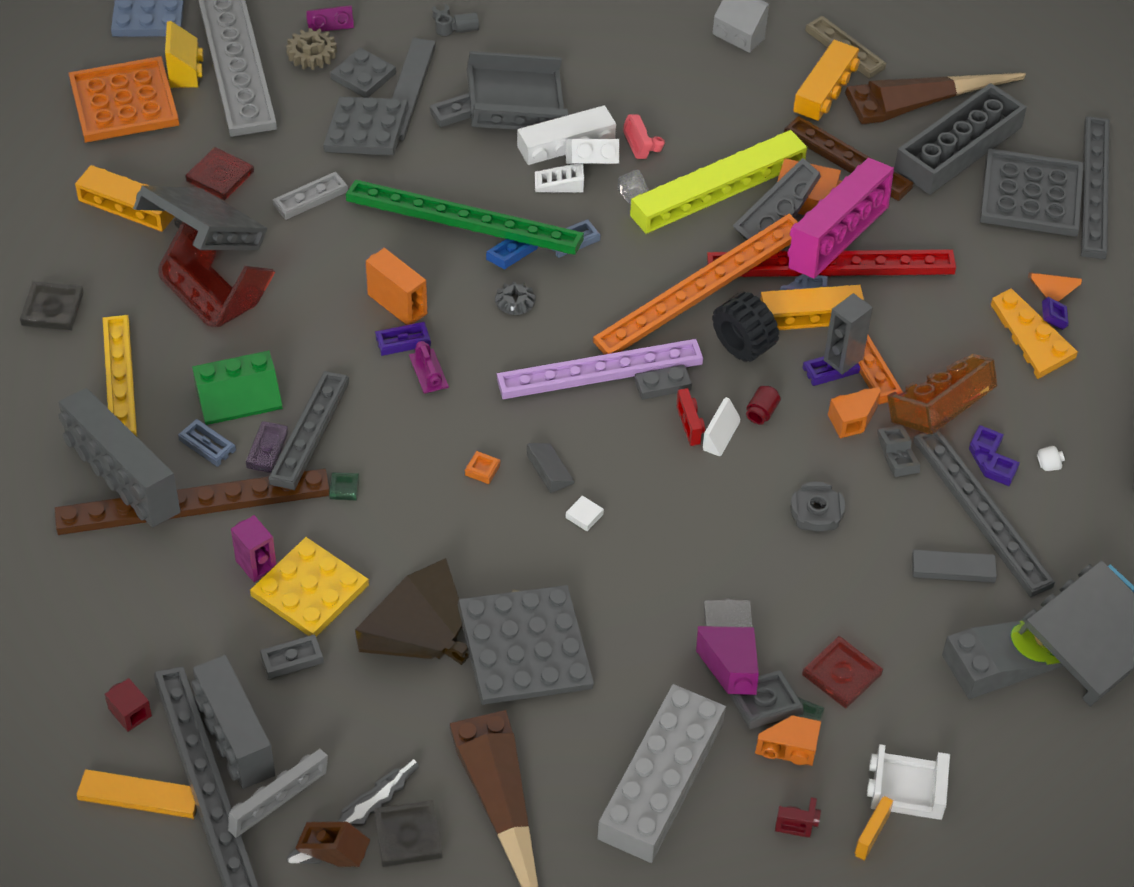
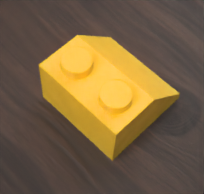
[165,21,204,88]

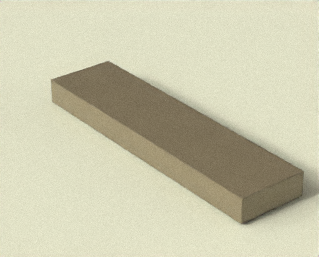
[805,16,886,79]

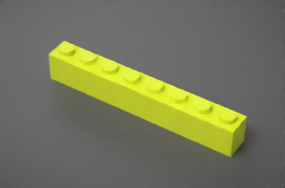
[630,130,807,234]

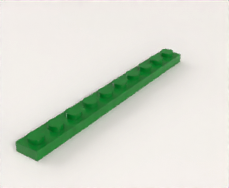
[346,180,584,255]

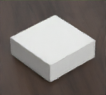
[566,496,604,531]

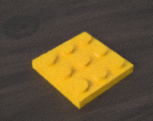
[250,537,369,637]

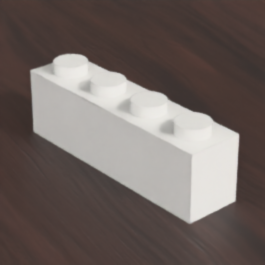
[517,105,616,165]

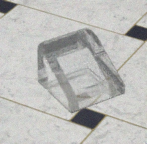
[618,170,649,205]

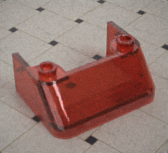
[158,222,275,327]

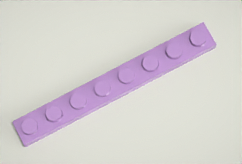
[497,339,703,399]

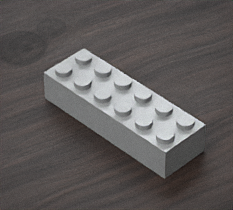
[598,684,726,863]

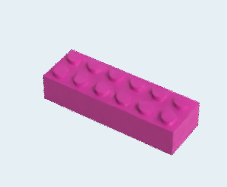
[788,158,894,279]

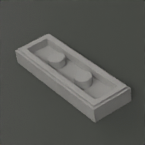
[273,171,348,220]

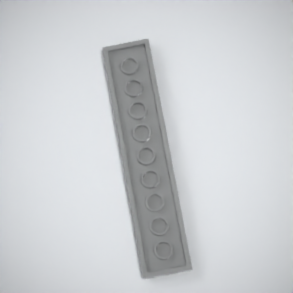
[198,0,277,137]

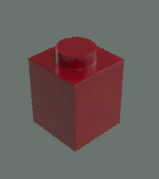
[105,678,152,732]

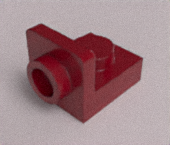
[775,797,821,838]

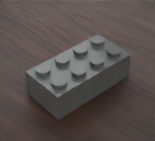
[191,654,276,789]

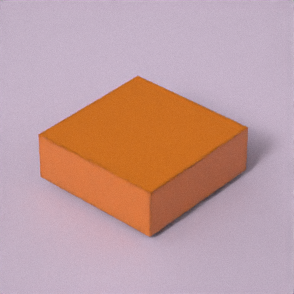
[465,451,500,484]

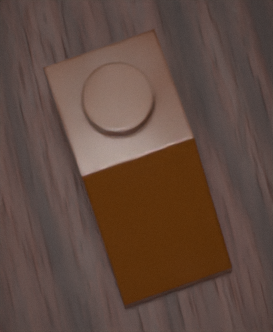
[295,822,370,867]

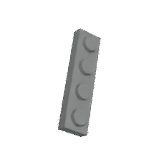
[228,749,328,838]

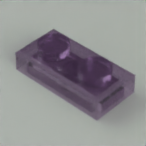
[246,421,288,473]

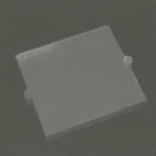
[704,598,752,627]

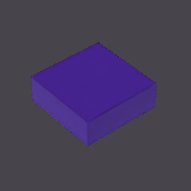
[1042,297,1068,330]

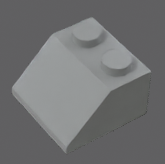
[712,0,769,53]

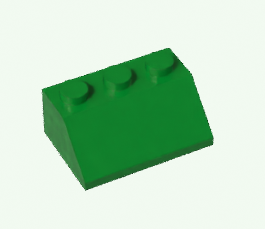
[192,351,283,425]

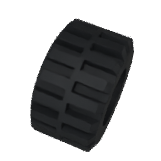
[712,291,779,362]

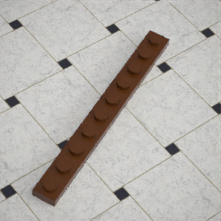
[54,468,330,535]

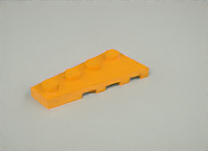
[991,288,1078,379]

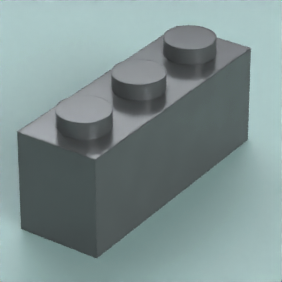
[824,293,873,375]

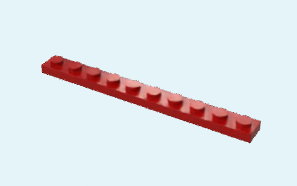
[707,250,956,277]

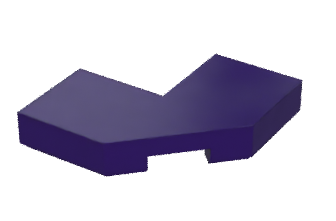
[969,425,1020,486]

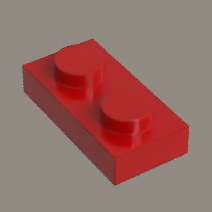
[676,388,705,446]

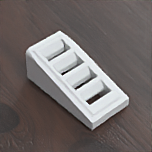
[535,164,584,192]

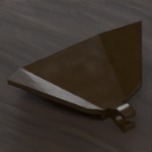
[355,558,469,665]

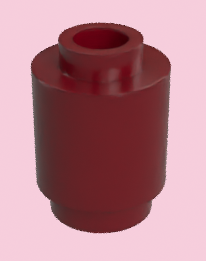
[746,386,781,425]

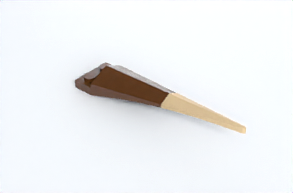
[845,73,1026,124]
[450,710,538,887]

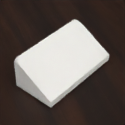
[703,397,740,456]

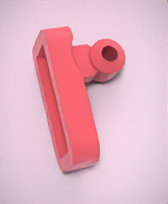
[623,114,665,159]

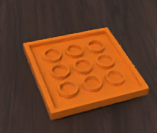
[69,56,179,143]

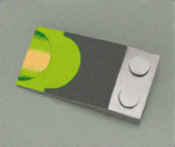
[942,621,1063,700]

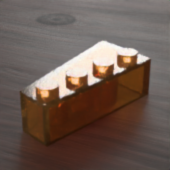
[887,354,997,434]

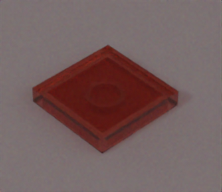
[185,147,254,200]
[802,636,883,709]

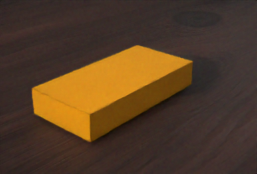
[855,796,894,861]

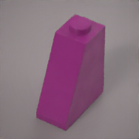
[696,626,759,695]

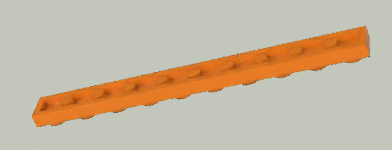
[593,213,798,355]

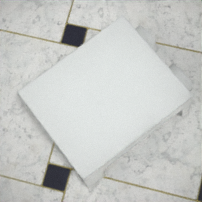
[867,744,950,820]

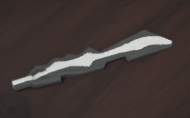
[287,759,419,864]

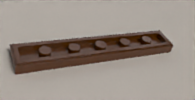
[784,116,913,201]

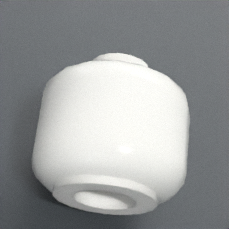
[1037,446,1065,471]

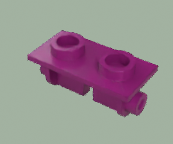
[306,5,354,32]
[409,341,449,394]

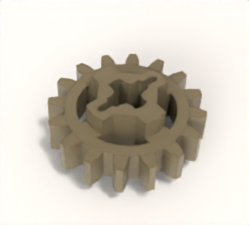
[286,28,337,70]

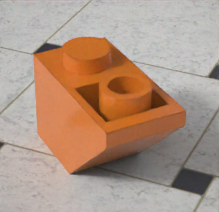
[828,387,881,438]
[755,715,821,766]

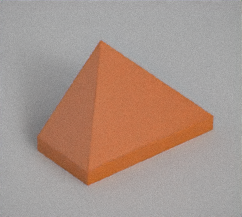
[1028,272,1082,302]

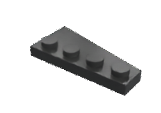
[733,158,821,240]

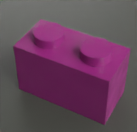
[231,515,277,582]

